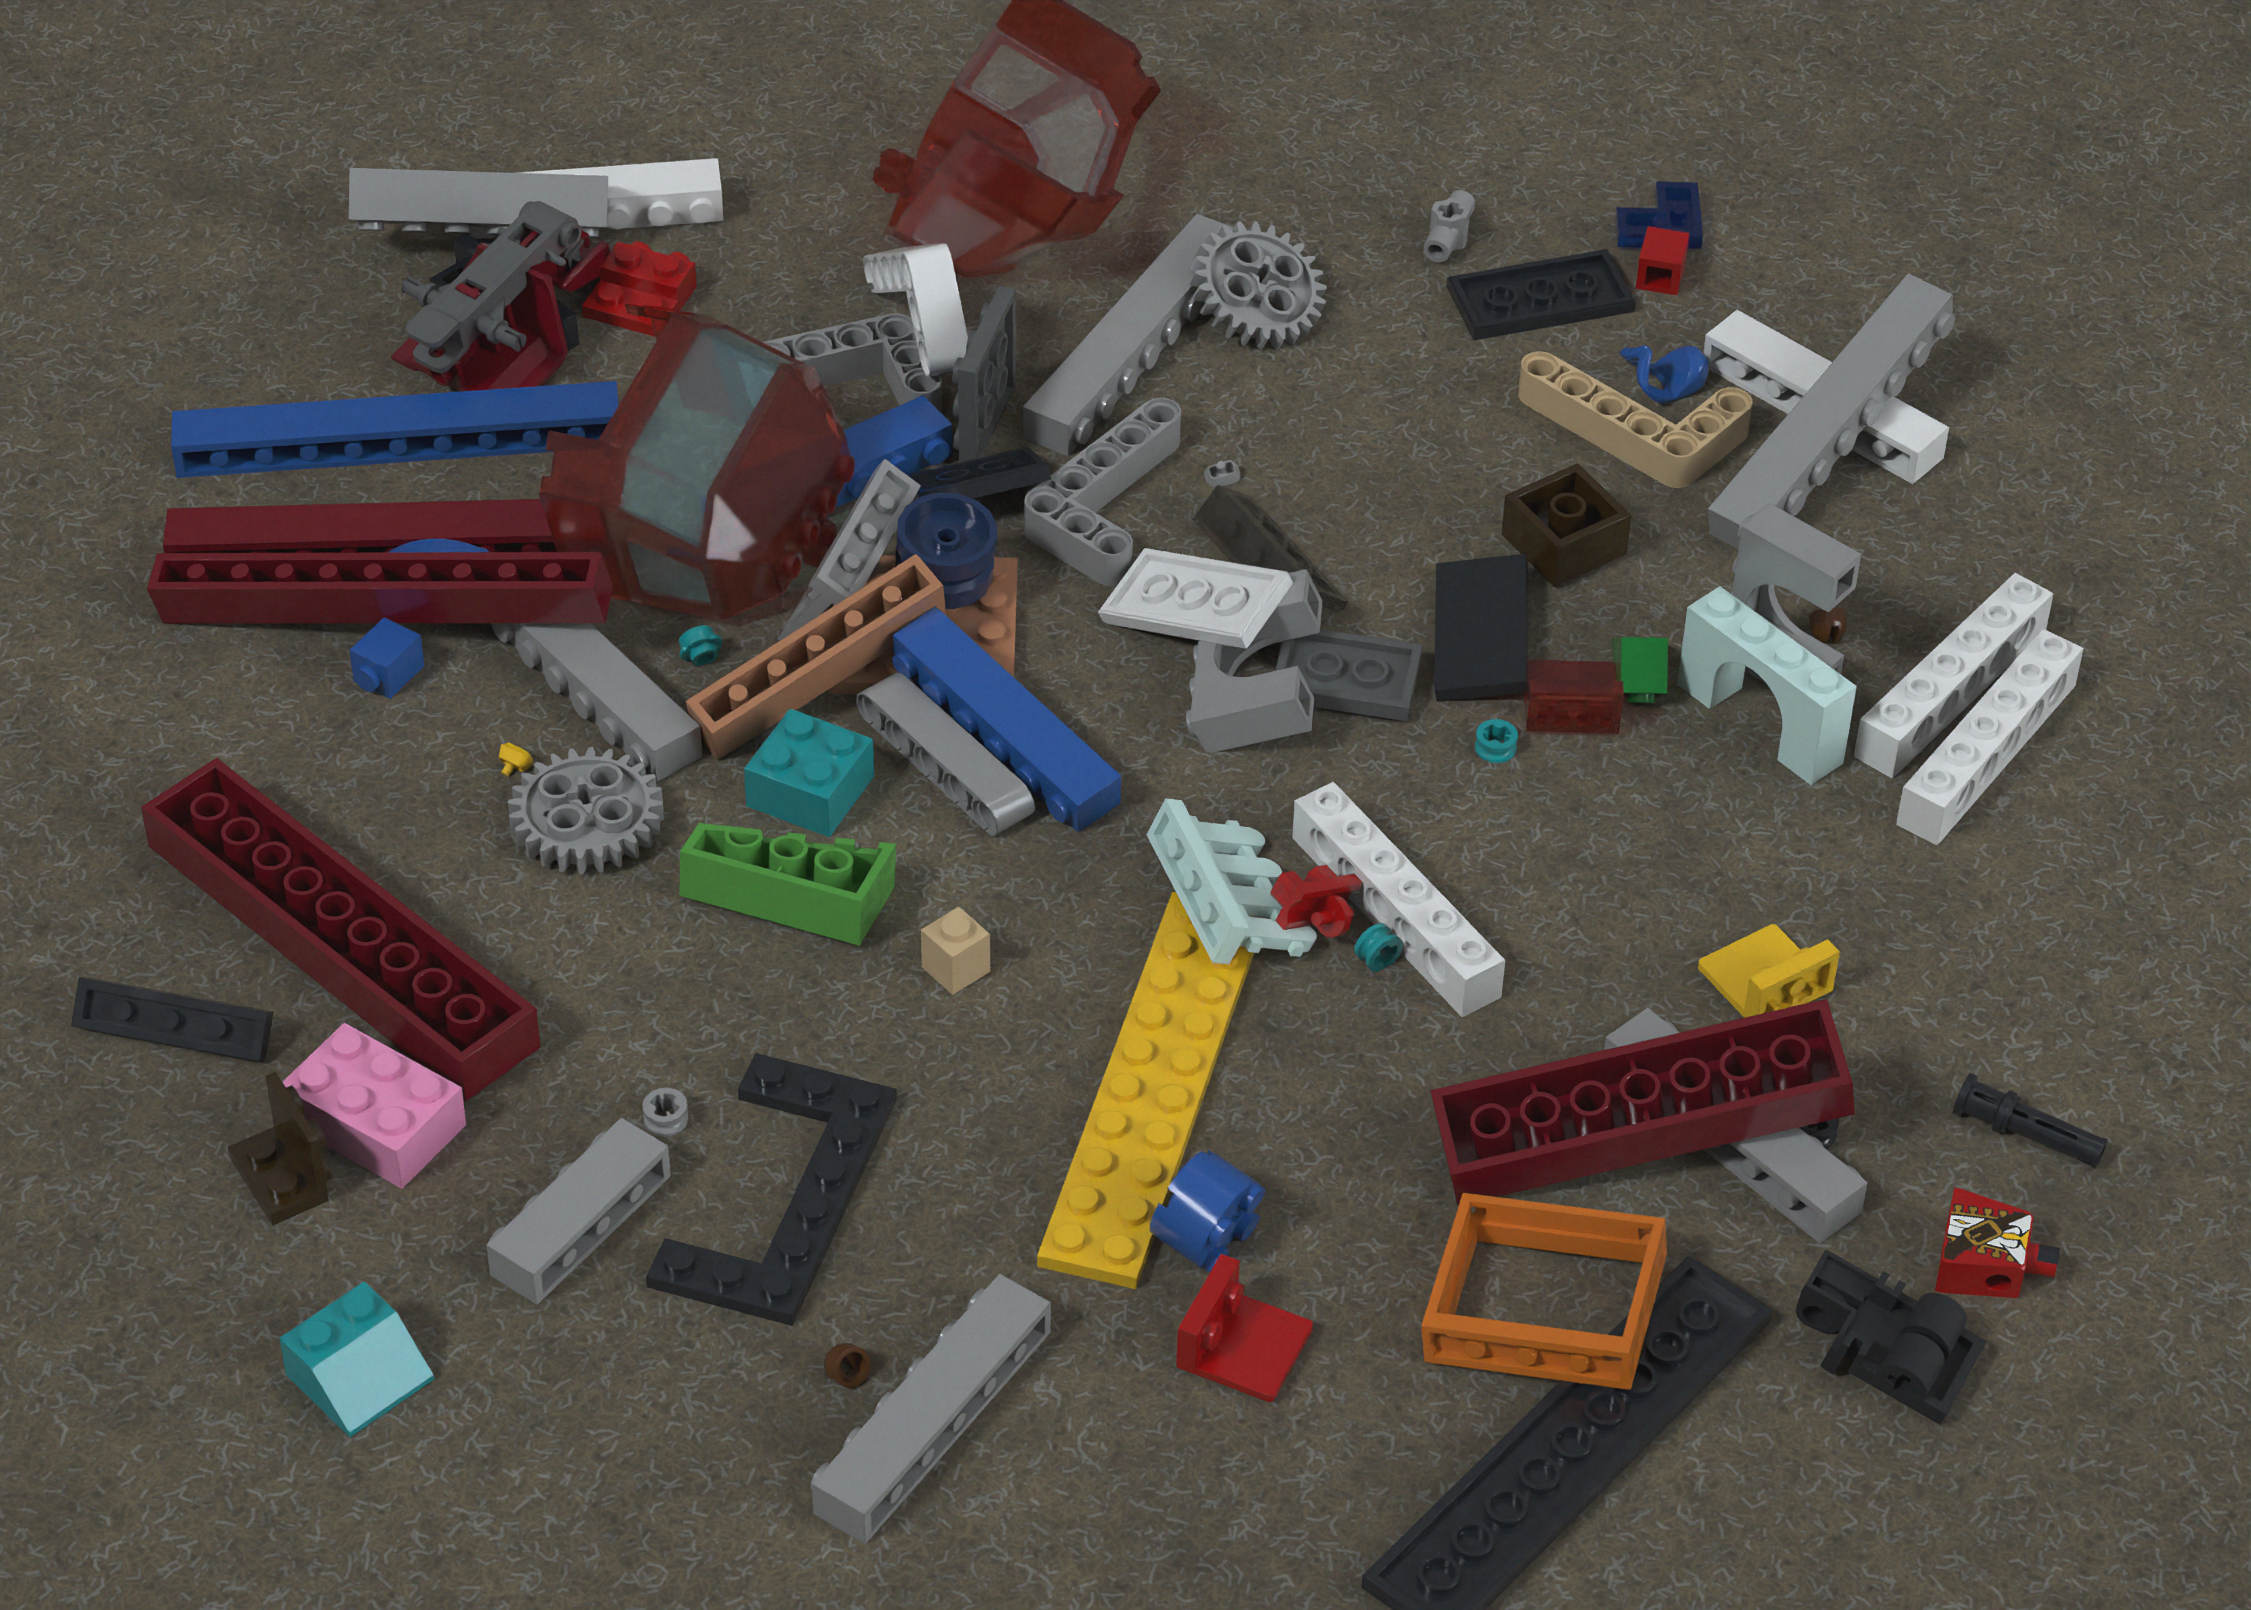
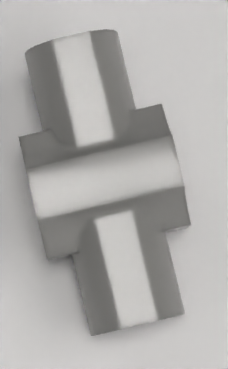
[1423,190,1475,263]

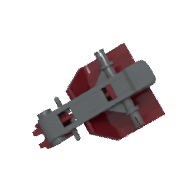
[390,201,610,392]

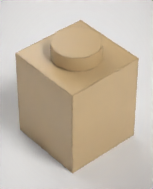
[921,906,990,995]

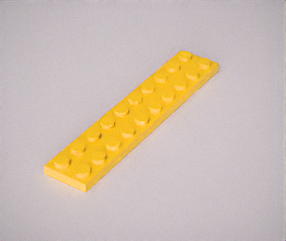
[1037,892,1264,1289]

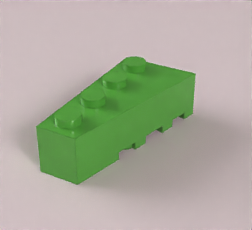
[679,823,897,946]

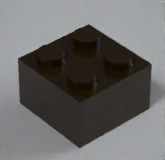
[1501,463,1631,587]

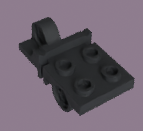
[1796,1249,1987,1425]

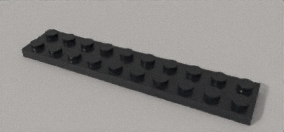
[1361,1255,1772,1610]

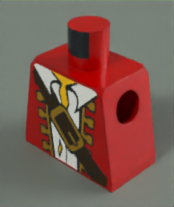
[1935,1187,2060,1298]

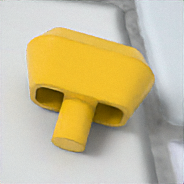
[498,742,534,777]

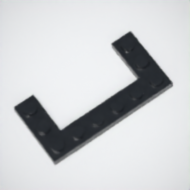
[646,1053,897,1326]

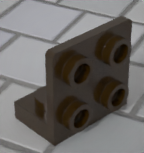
[228,1072,332,1225]

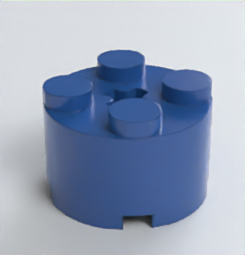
[1150,1150,1265,1273]

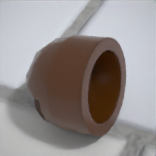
[1809,608,1847,643]
[824,1343,871,1388]

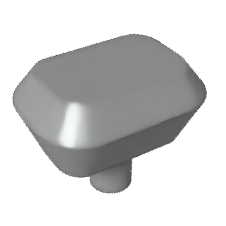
[1204,460,1240,487]

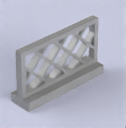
[778,459,921,640]

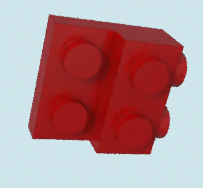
[582,241,697,338]

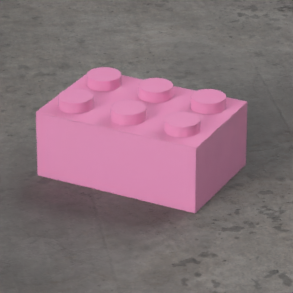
[283,1023,466,1189]

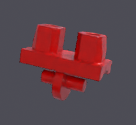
[1270,865,1363,938]

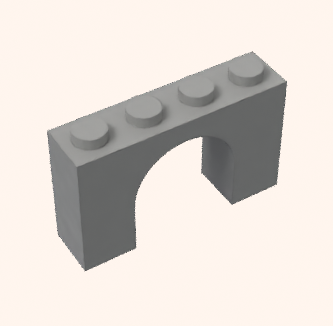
[1730,503,1861,683]
[1186,569,1323,753]

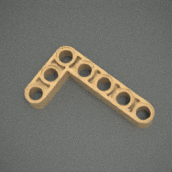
[1518,351,1753,488]

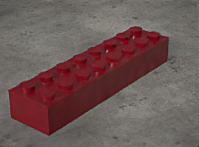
[1430,999,1855,1206]

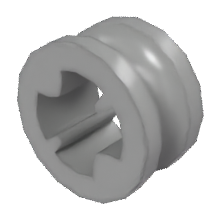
[642,1087,689,1136]

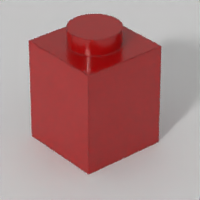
[1636,226,1690,296]

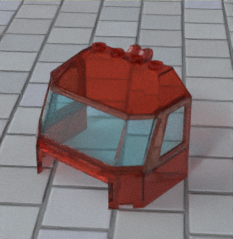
[539,304,855,620]

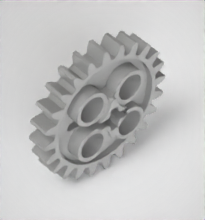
[1189,221,1327,350]
[508,747,664,874]

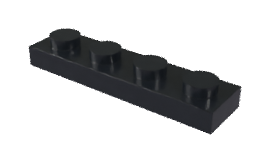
[71,977,274,1061]

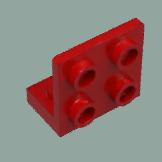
[1176,1254,1313,1402]

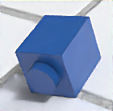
[349,618,424,699]

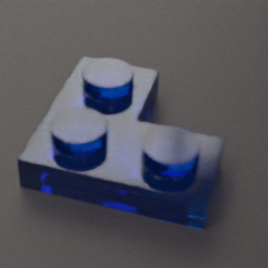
[1615,181,1703,249]

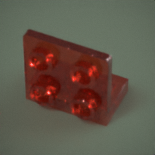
[1524,660,1624,734]

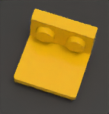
[1698,924,1840,1018]

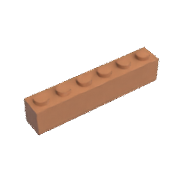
[686,554,946,761]

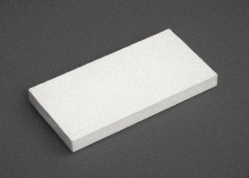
[1098,548,1293,649]

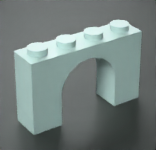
[1677,586,1857,785]

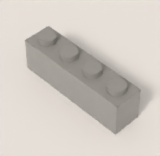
[486,1118,671,1305]

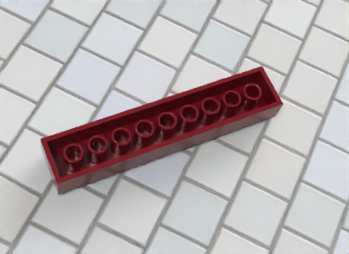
[141,757,541,1102]

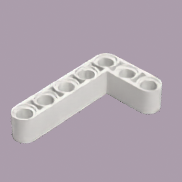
[863,243,968,377]

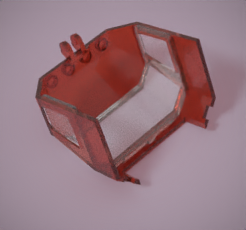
[872,0,1162,278]

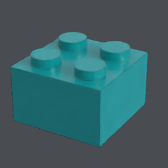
[744,709,874,837]

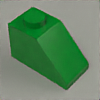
[1612,637,1668,703]

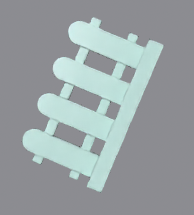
[1146,798,1317,964]

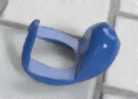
[1619,345,1709,404]

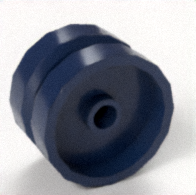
[895,492,997,609]

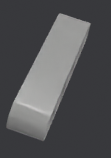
[856,672,1035,836]

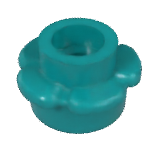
[679,625,723,666]

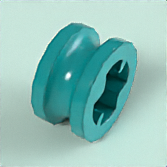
[1475,719,1518,763]
[1354,923,1403,972]

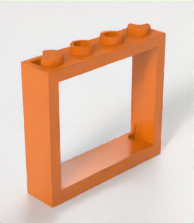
[1421,1193,1667,1390]

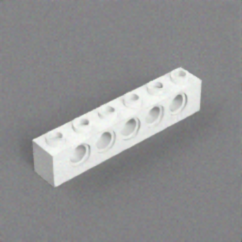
[1854,573,2054,779]
[1896,629,2084,845]
[1292,782,1505,1017]

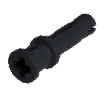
[1952,1073,2108,1169]

